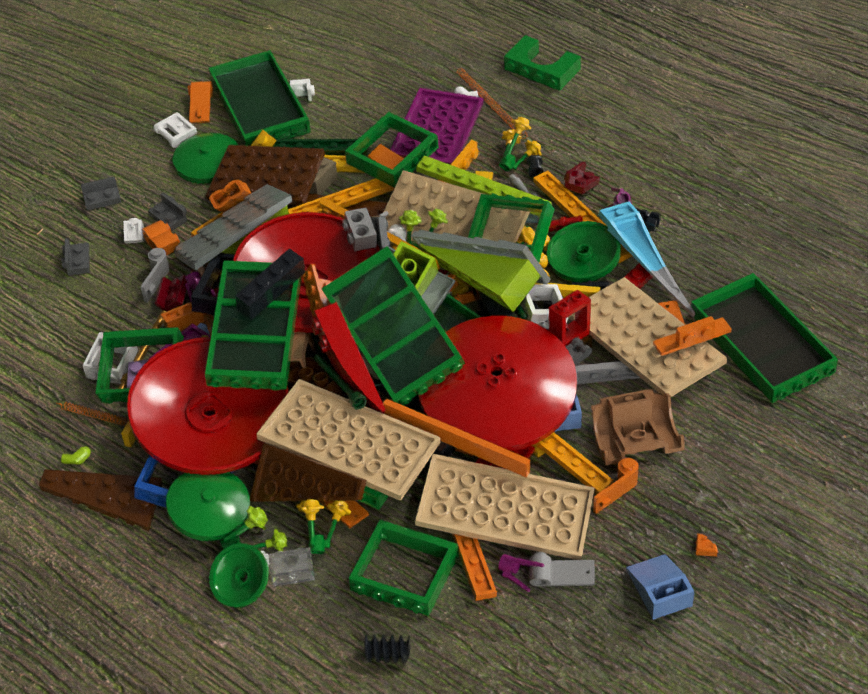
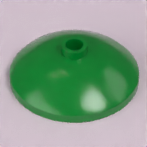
[209,543,269,608]

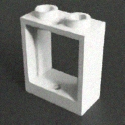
[520,284,568,329]
[83,332,138,384]

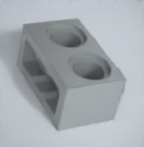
[342,208,377,251]

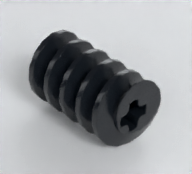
[364,634,411,664]

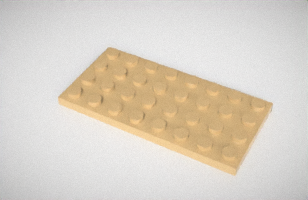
[383,170,530,243]
[568,277,727,397]
[257,379,441,501]
[415,454,594,560]

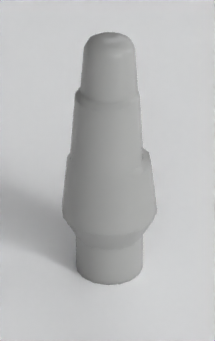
[509,174,529,193]

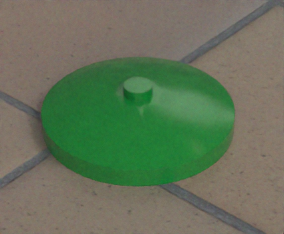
[173,133,238,184]
[547,221,621,282]
[166,472,250,541]

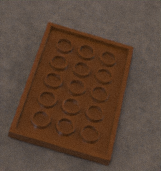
[206,145,325,205]

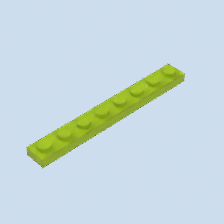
[416,156,552,217]

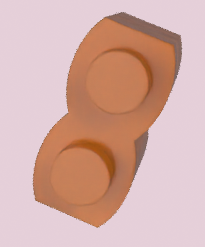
[209,180,251,213]
[142,220,180,255]

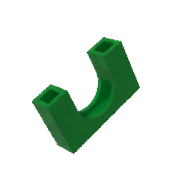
[504,35,581,91]

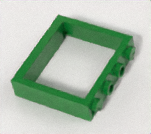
[345,112,439,188]
[468,193,555,262]
[95,327,184,404]
[349,520,458,616]

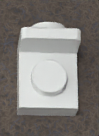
[290,79,315,102]
[124,218,144,243]

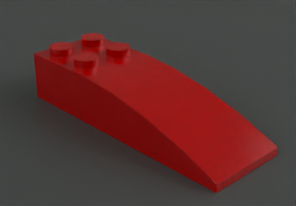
[311,302,386,414]

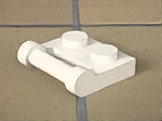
[153,112,197,148]

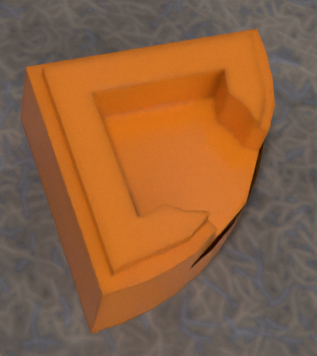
[696,533,718,557]

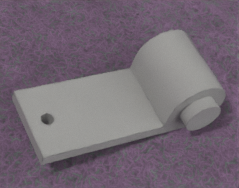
[141,248,169,303]
[529,552,595,586]

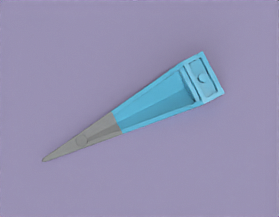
[598,201,695,318]

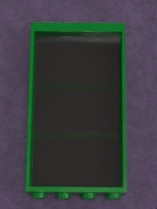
[691,273,838,403]

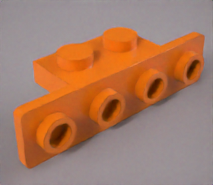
[302,264,343,316]
[653,316,732,356]

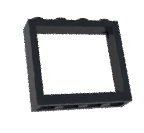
[191,252,259,323]

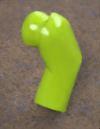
[61,446,91,465]

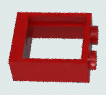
[549,290,591,347]

